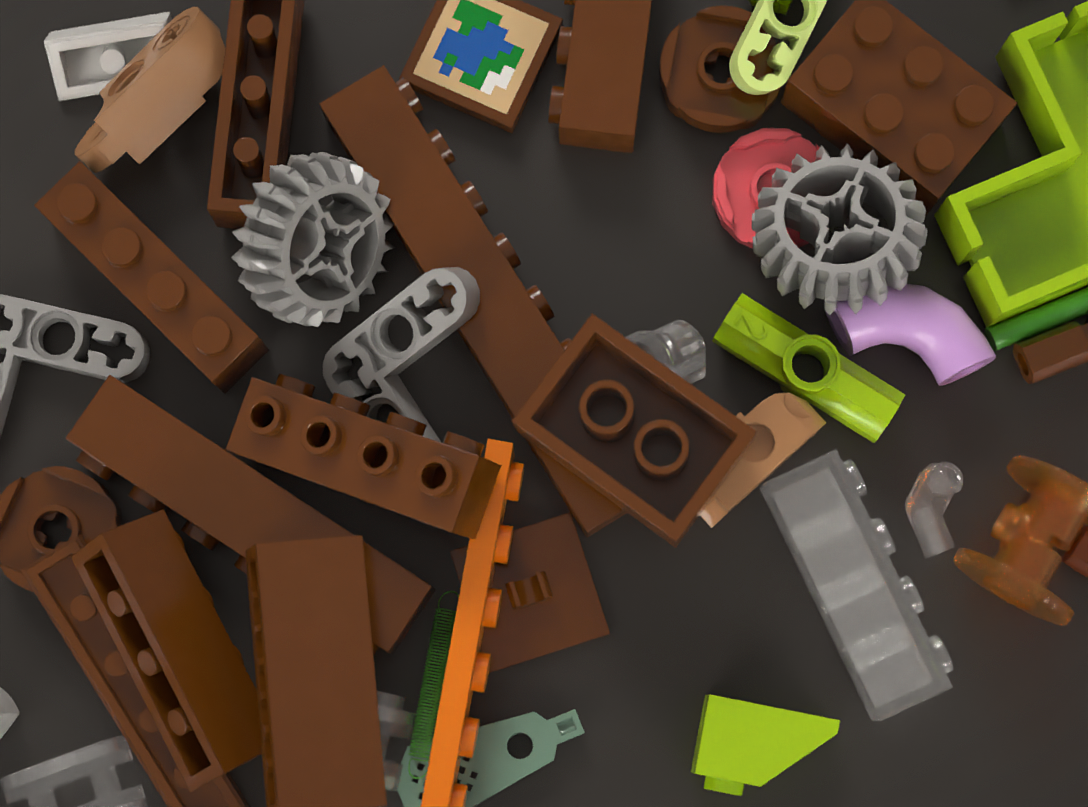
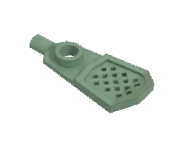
[394,709,585,807]

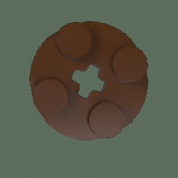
[659,6,782,133]
[0,466,122,592]

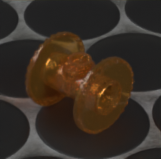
[953,455,1088,625]

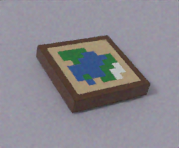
[399,0,563,134]

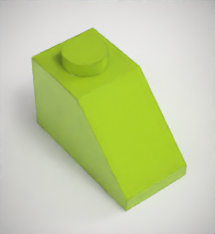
[691,694,840,796]

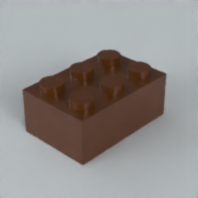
[780,0,1018,217]
[512,314,757,548]

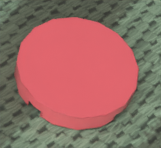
[712,128,820,249]

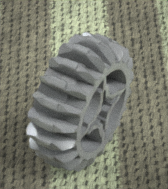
[752,144,927,316]
[231,152,395,327]

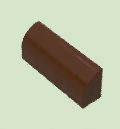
[245,535,387,807]

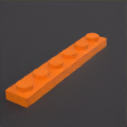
[421,439,524,807]

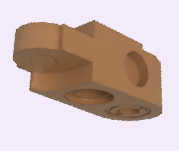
[75,6,225,173]
[700,393,827,528]

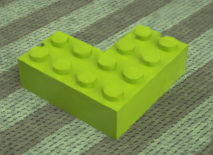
[934,1,1088,328]

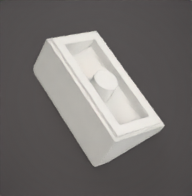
[44,12,172,101]

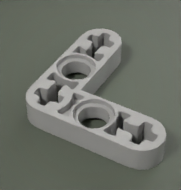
[322,267,480,442]
[0,294,151,439]

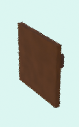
[450,512,610,673]

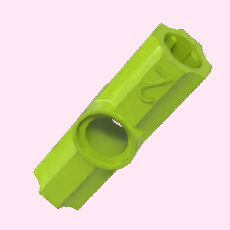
[712,293,905,443]

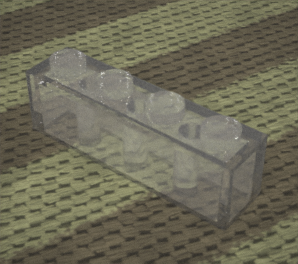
[760,449,953,721]

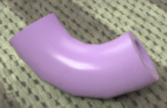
[826,284,996,386]

